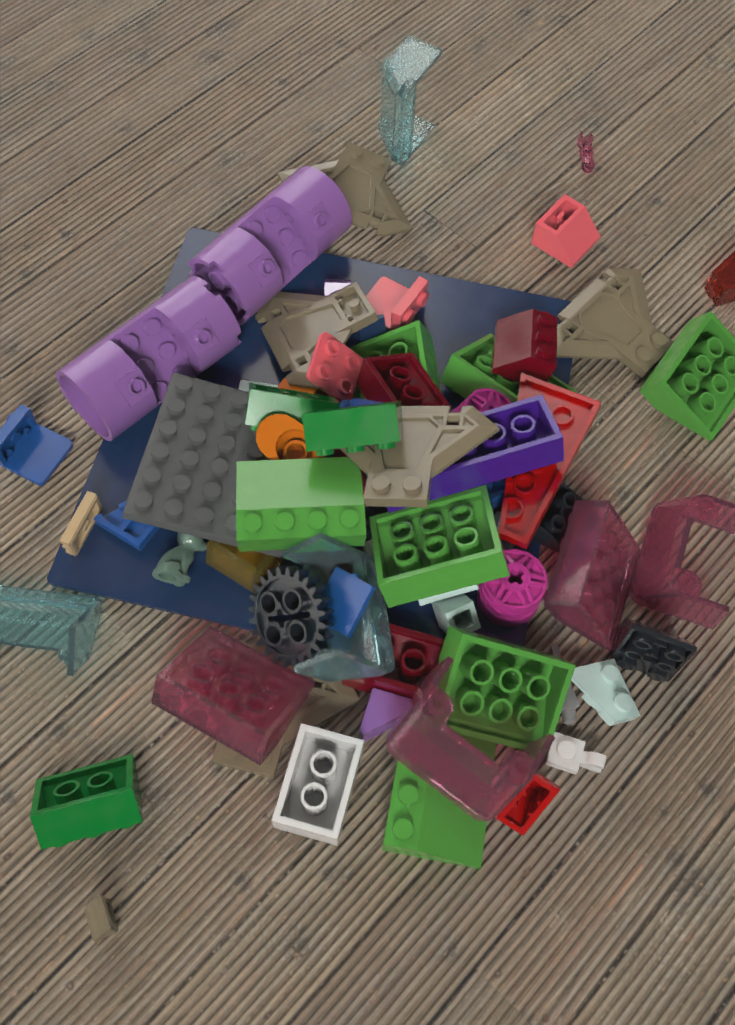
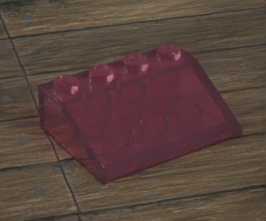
[543,500,640,651]
[151,626,315,766]

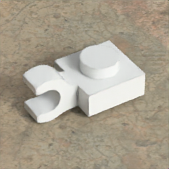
[545,732,607,775]

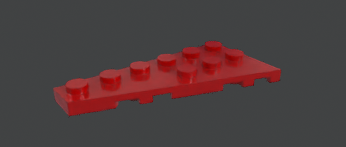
[499,373,602,549]

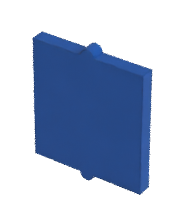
[322,566,376,638]

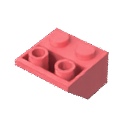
[531,194,600,269]

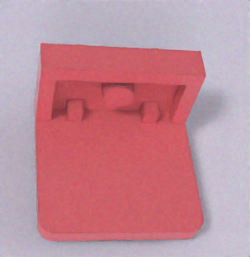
[366,276,429,331]
[306,332,363,403]

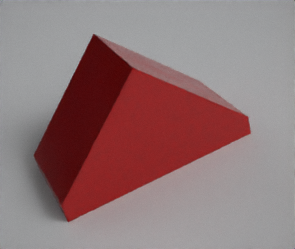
[496,769,560,836]

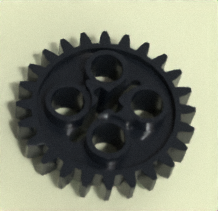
[248,565,335,668]

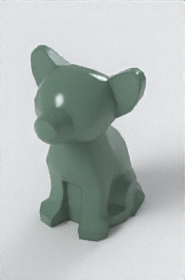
[152,532,208,587]

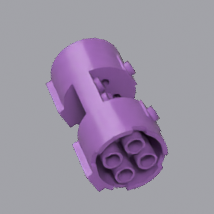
[188,166,352,325]
[56,276,241,441]

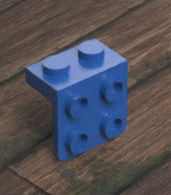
[0,404,73,486]

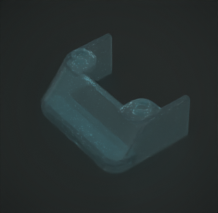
[378,35,443,166]
[282,533,395,682]
[0,585,102,676]

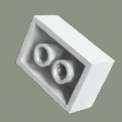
[272,723,364,846]

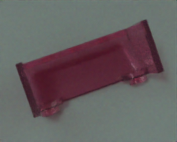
[629,494,735,630]
[386,656,555,822]

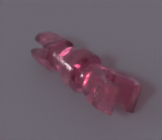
[577,132,595,173]

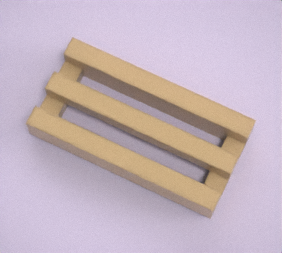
[59,491,103,556]

